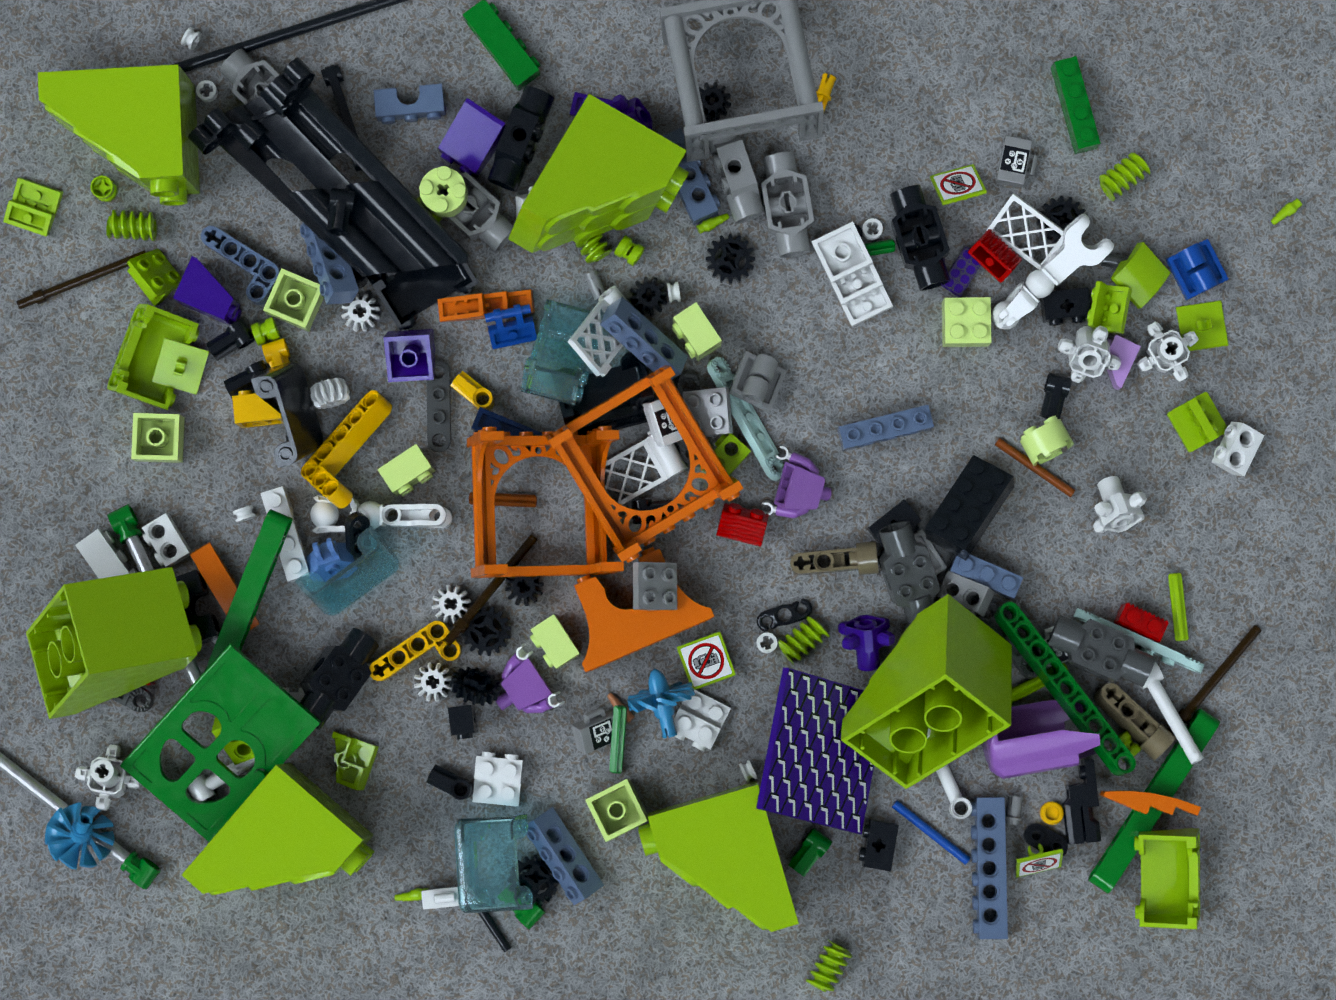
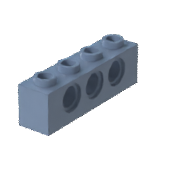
[663,128,721,225]
[300,223,359,305]
[600,297,688,379]
[837,405,934,451]
[523,807,604,905]

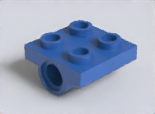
[1166,239,1229,301]

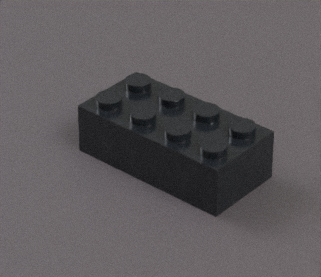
[925,455,1014,561]

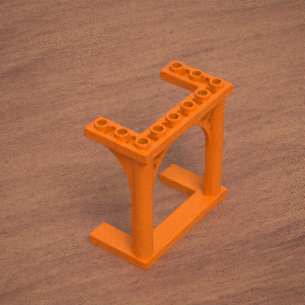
[546,365,744,563]
[467,426,624,578]

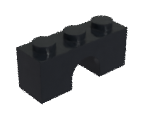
[175,570,220,644]

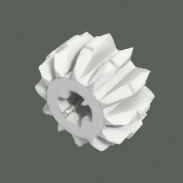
[341,293,380,332]
[310,378,350,409]
[432,585,471,624]
[414,663,452,702]

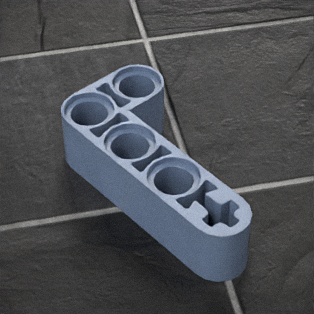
[201,226,280,305]

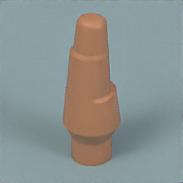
[607,693,635,723]

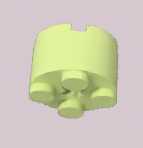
[419,166,468,217]
[1020,415,1074,466]

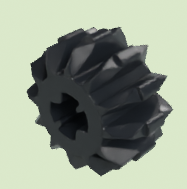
[699,82,731,121]
[629,277,668,316]
[505,576,544,606]

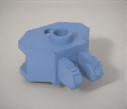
[306,538,357,582]

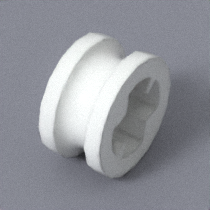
[181,27,202,50]
[196,80,218,102]
[862,218,883,240]
[667,281,681,303]
[233,505,256,523]
[756,632,777,653]
[739,760,757,783]

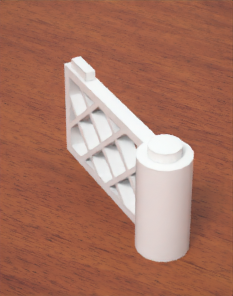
[986,193,1084,285]
[567,286,629,377]
[605,431,688,510]

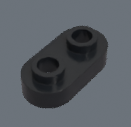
[345,512,371,558]
[1023,823,1068,856]

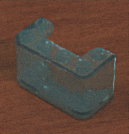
[521,299,598,406]

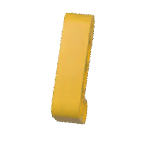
[369,621,462,681]

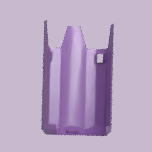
[982,700,1100,779]

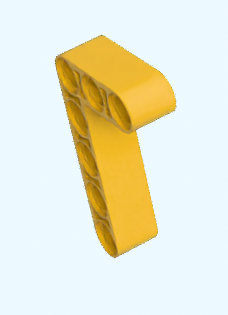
[301,390,392,509]

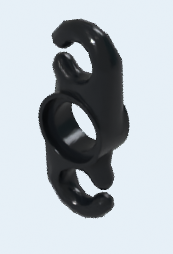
[756,598,813,632]

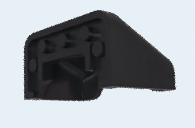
[367,263,478,331]
[552,352,654,435]
[251,362,323,468]

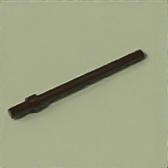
[16,250,146,309]
[443,534,537,646]
[1168,625,1262,734]

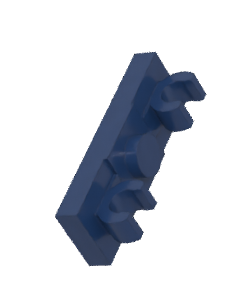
[471,407,542,452]

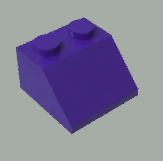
[383,329,435,382]

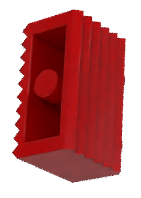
[967,229,1022,283]
[716,503,769,547]
[1113,602,1169,642]

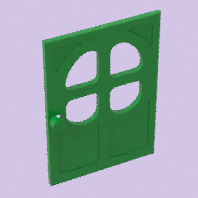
[120,643,321,842]

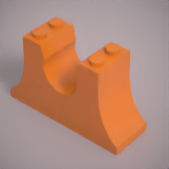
[574,547,715,673]

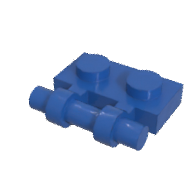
[484,304,538,349]

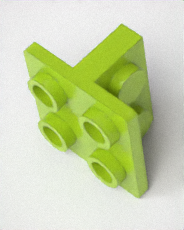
[127,248,182,306]
[1087,281,1132,335]
[1167,392,1227,453]

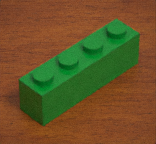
[462,0,541,91]
[1051,56,1101,154]

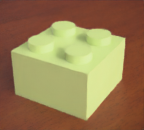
[263,268,324,332]
[942,297,992,347]
[672,302,722,361]
[131,413,185,463]
[377,444,435,497]
[530,614,581,669]
[585,779,649,842]

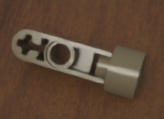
[790,541,879,575]
[1094,683,1176,760]

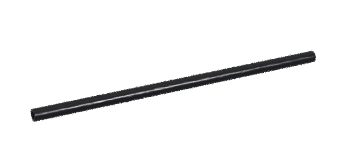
[171,0,408,72]

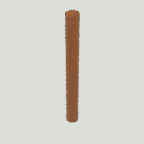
[995,438,1075,497]

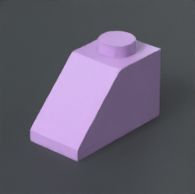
[1107,335,1141,390]

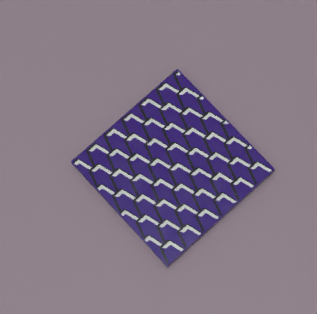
[756,667,874,834]

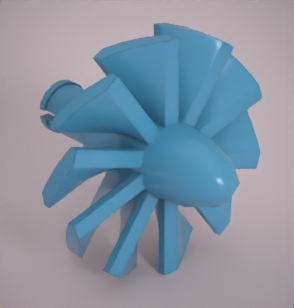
[627,669,695,738]
[45,802,115,870]

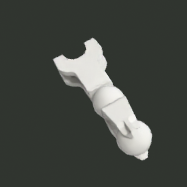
[991,214,1114,330]
[310,495,453,534]

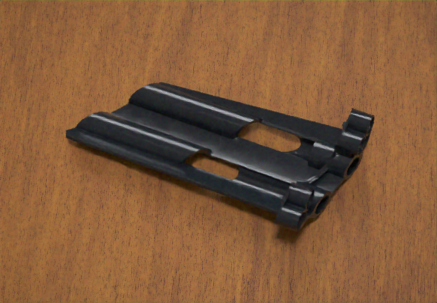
[188,58,469,277]

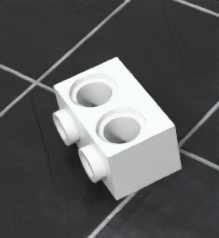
[1211,421,1265,476]
[142,513,192,568]

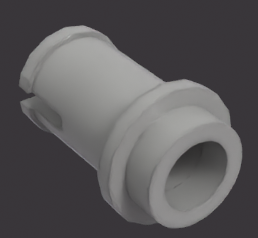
[584,270,605,301]
[1005,796,1023,826]

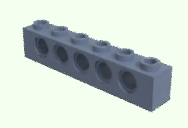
[971,797,1008,939]

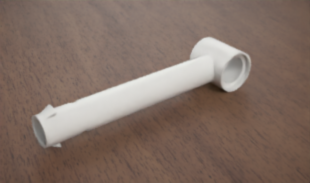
[1140,662,1204,765]
[927,728,972,819]
[188,758,255,802]

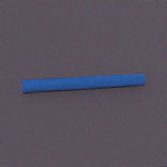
[892,800,971,865]

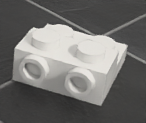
[674,690,731,752]
[472,751,524,807]

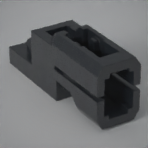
[1062,759,1101,845]

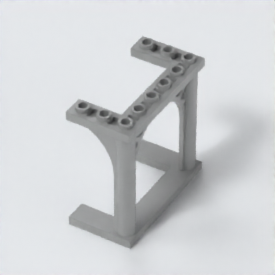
[660,0,824,162]

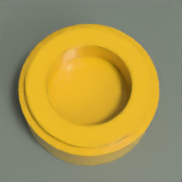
[1040,801,1064,825]

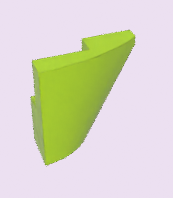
[332,731,379,790]

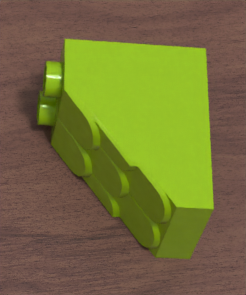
[38,64,200,206]
[508,94,689,253]
[26,567,202,719]
[841,594,1012,789]
[182,762,375,895]
[638,782,799,932]

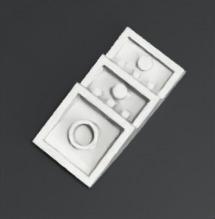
[812,222,893,327]

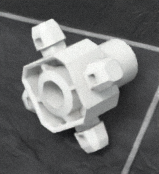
[1137,321,1199,382]
[1058,326,1121,383]
[1093,476,1147,533]
[75,744,141,811]

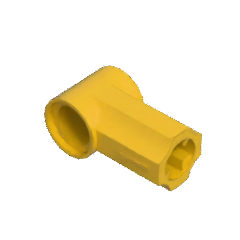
[262,338,290,367]
[450,371,495,411]

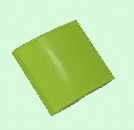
[3,177,63,237]
[1111,242,1170,309]

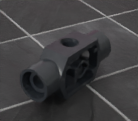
[487,86,555,192]
[890,185,951,291]
[299,628,379,730]

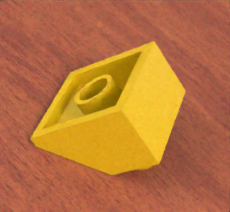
[232,390,284,428]

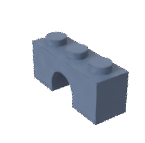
[373,84,446,124]
[948,554,1024,600]

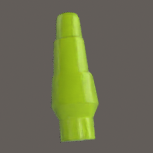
[1271,198,1302,225]
[696,213,729,234]
[394,888,429,901]

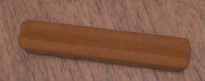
[469,492,537,507]

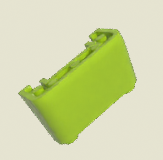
[107,304,199,410]
[1134,828,1200,929]

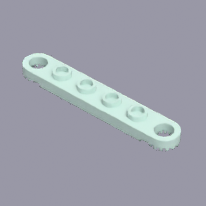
[707,357,784,481]
[1073,608,1204,674]

